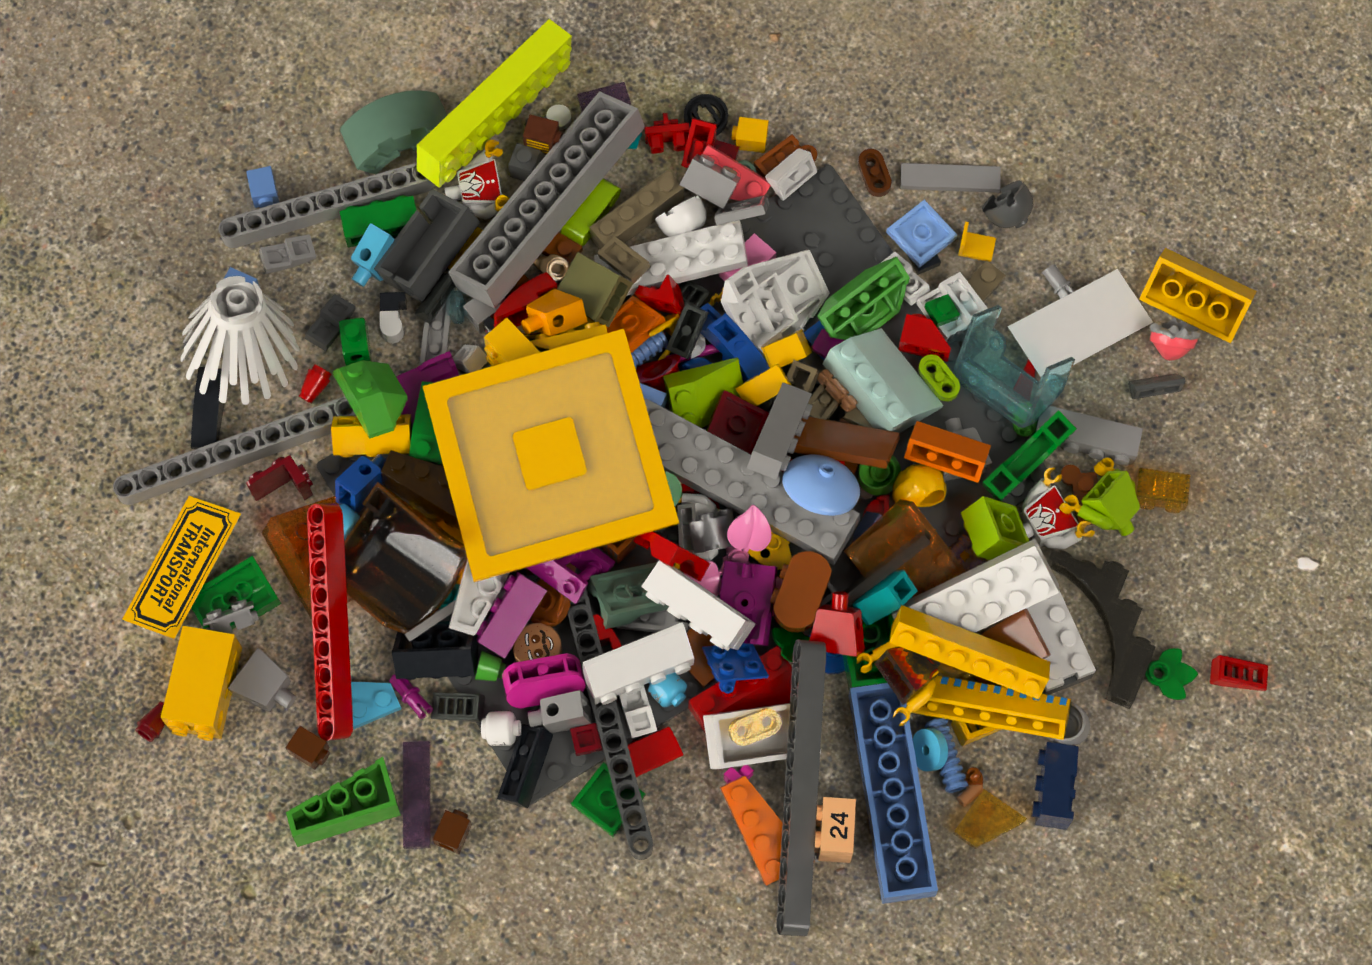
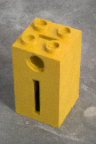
[161,626,242,741]

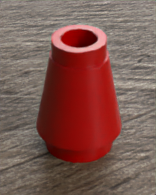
[299,364,332,404]

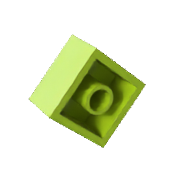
[961,496,1029,560]

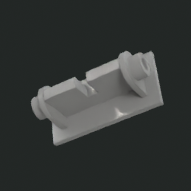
[203,599,259,633]

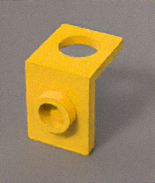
[958,221,996,262]

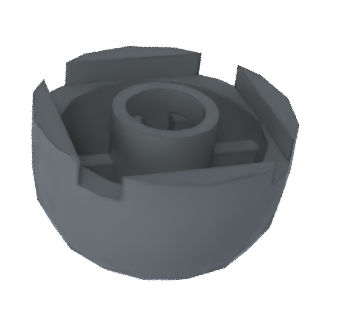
[982,180,1034,228]

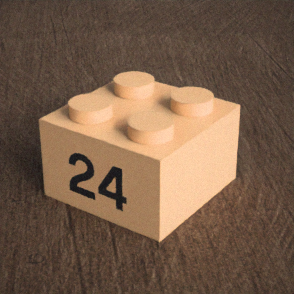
[814,797,856,863]

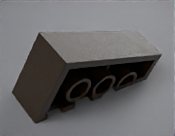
[381,450,460,530]

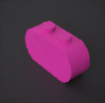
[502,653,586,709]

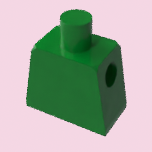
[339,318,372,366]

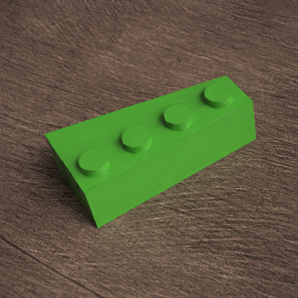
[286,757,401,847]

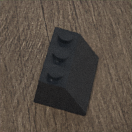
[392,621,478,680]

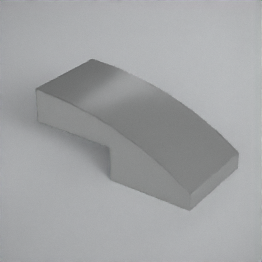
[259,234,316,274]

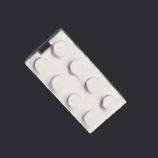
[1009,590,1096,695]

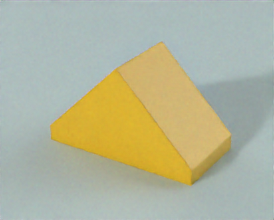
[761,329,812,368]

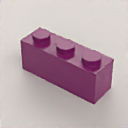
[476,572,547,658]

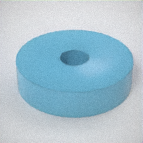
[913,728,948,771]

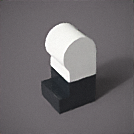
[380,292,407,344]

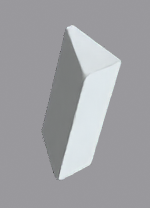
[765,148,817,201]

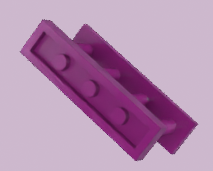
[527,548,615,604]

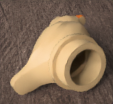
[533,255,570,281]

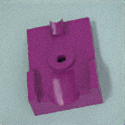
[396,351,460,426]
[720,561,778,646]

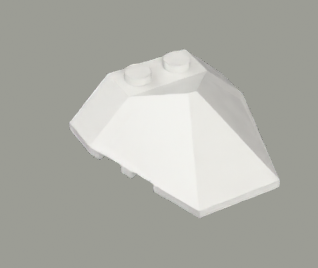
[721,250,830,362]

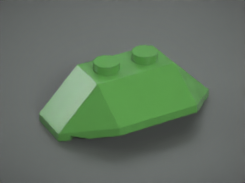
[817,257,910,340]
[333,360,407,439]

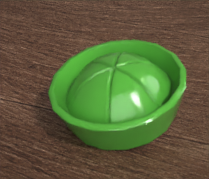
[857,456,901,496]

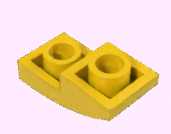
[735,363,791,406]

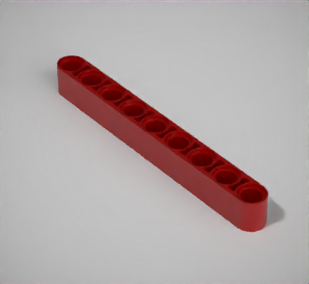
[307,503,353,741]

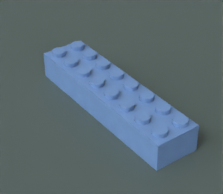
[848,681,938,904]

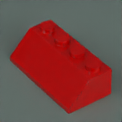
[688,646,792,735]

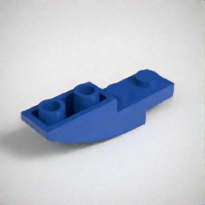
[701,303,769,382]

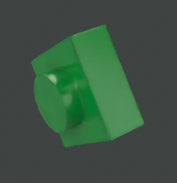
[924,294,960,327]

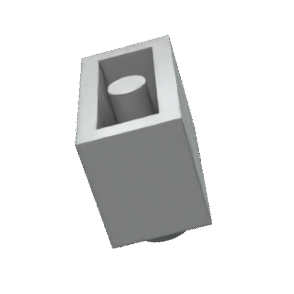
[679,154,741,209]

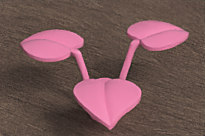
[684,504,783,616]

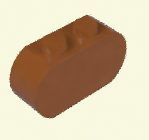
[770,551,832,632]

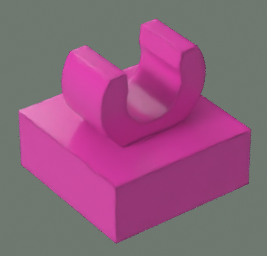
[723,765,754,783]

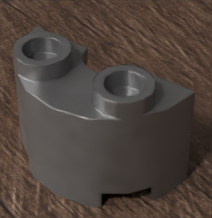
[688,508,734,554]

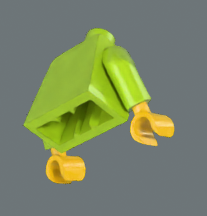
[1059,457,1140,536]

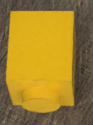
[731,117,769,153]

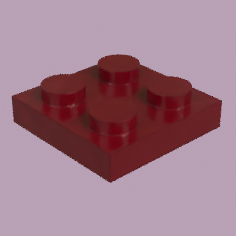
[706,390,769,455]

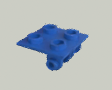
[702,643,769,694]

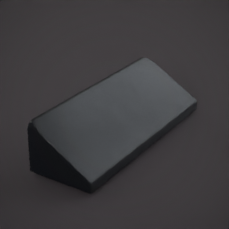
[497,724,553,808]

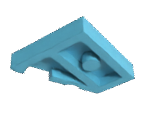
[351,681,401,730]

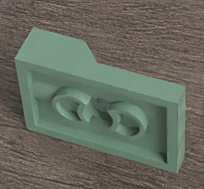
[587,562,669,629]

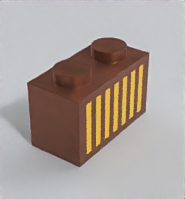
[523,114,563,155]

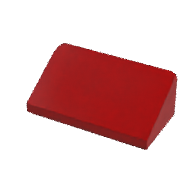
[628,727,684,777]

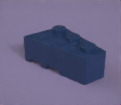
[1031,742,1079,830]

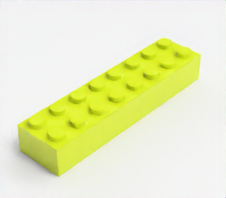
[417,19,572,188]

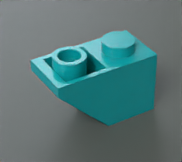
[852,570,918,625]

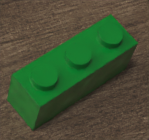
[340,195,417,248]

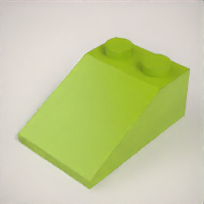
[663,357,743,428]

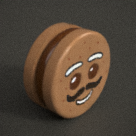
[513,623,562,662]

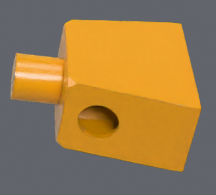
[521,289,588,336]

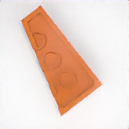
[720,776,783,886]

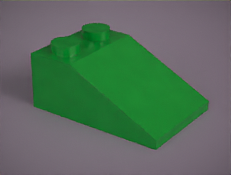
[409,381,443,463]

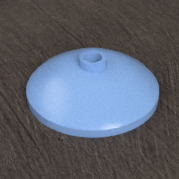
[782,454,860,516]

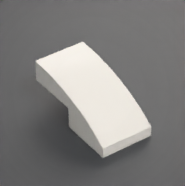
[619,685,657,738]

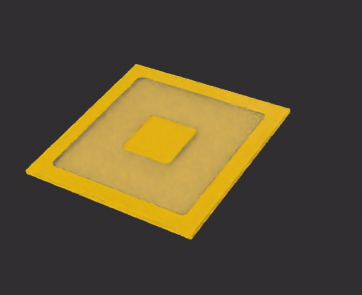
[423,329,680,582]

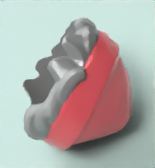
[1150,318,1201,361]

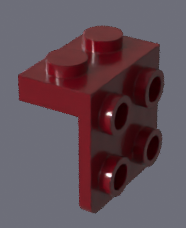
[246,455,313,501]

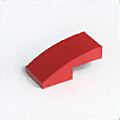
[593,614,622,650]

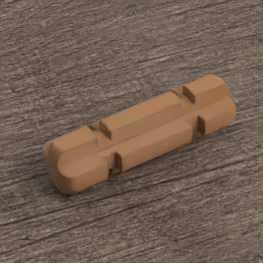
[817,369,857,412]

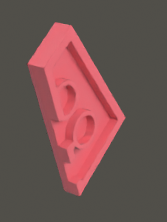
[703,144,771,201]

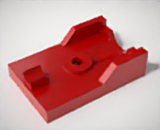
[633,531,711,582]

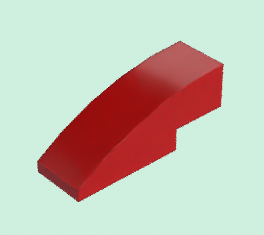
[494,272,557,328]

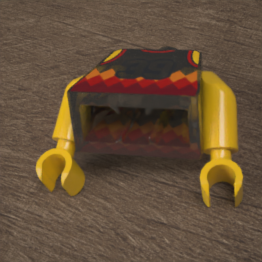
[857,642,941,726]

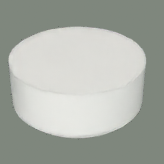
[546,104,571,131]

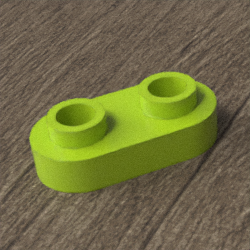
[918,354,960,401]

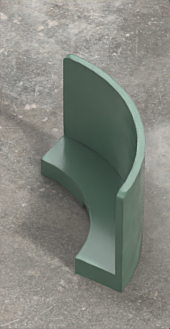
[340,91,447,174]

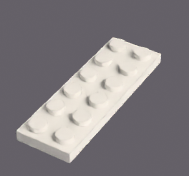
[594,220,748,296]

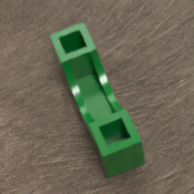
[982,410,1077,501]

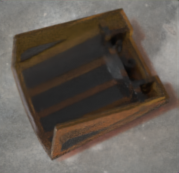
[344,482,467,634]

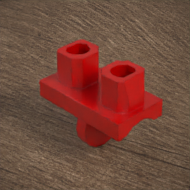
[644,113,690,154]

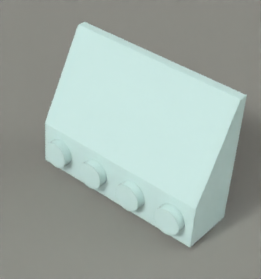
[823,328,943,433]

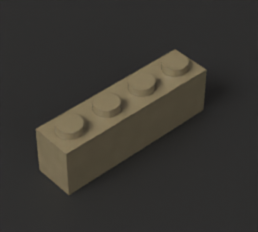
[590,170,684,250]

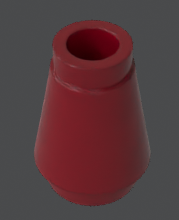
[135,701,165,742]

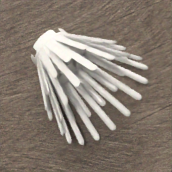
[181,276,300,405]

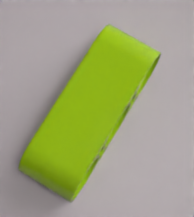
[561,178,621,246]

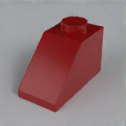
[898,313,951,362]

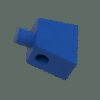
[335,454,386,514]

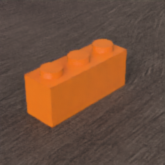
[904,421,991,483]

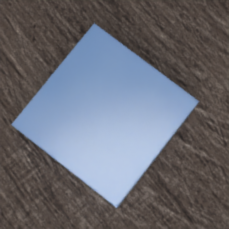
[886,199,958,268]

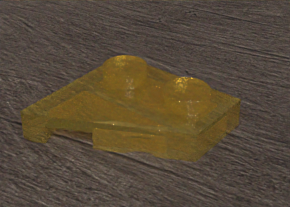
[953,789,1027,849]

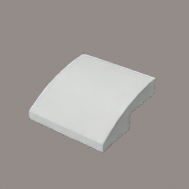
[916,272,990,342]

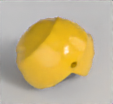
[892,464,947,515]

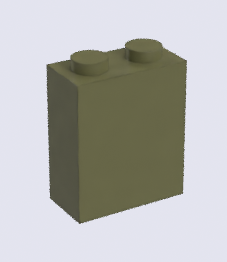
[557,252,633,328]

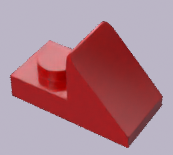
[681,118,717,168]
[634,274,685,316]

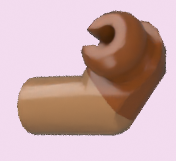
[956,767,983,807]

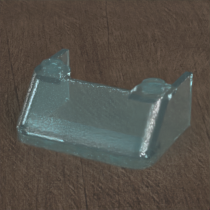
[953,305,1075,428]

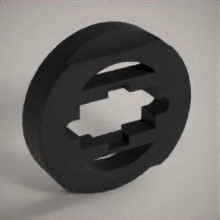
[684,94,728,136]

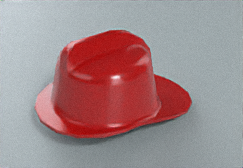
[636,354,680,392]

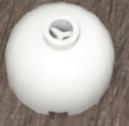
[655,195,706,237]

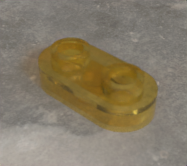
[728,708,782,746]

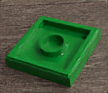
[571,762,646,837]

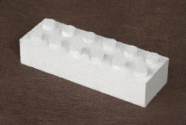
[892,539,1059,661]

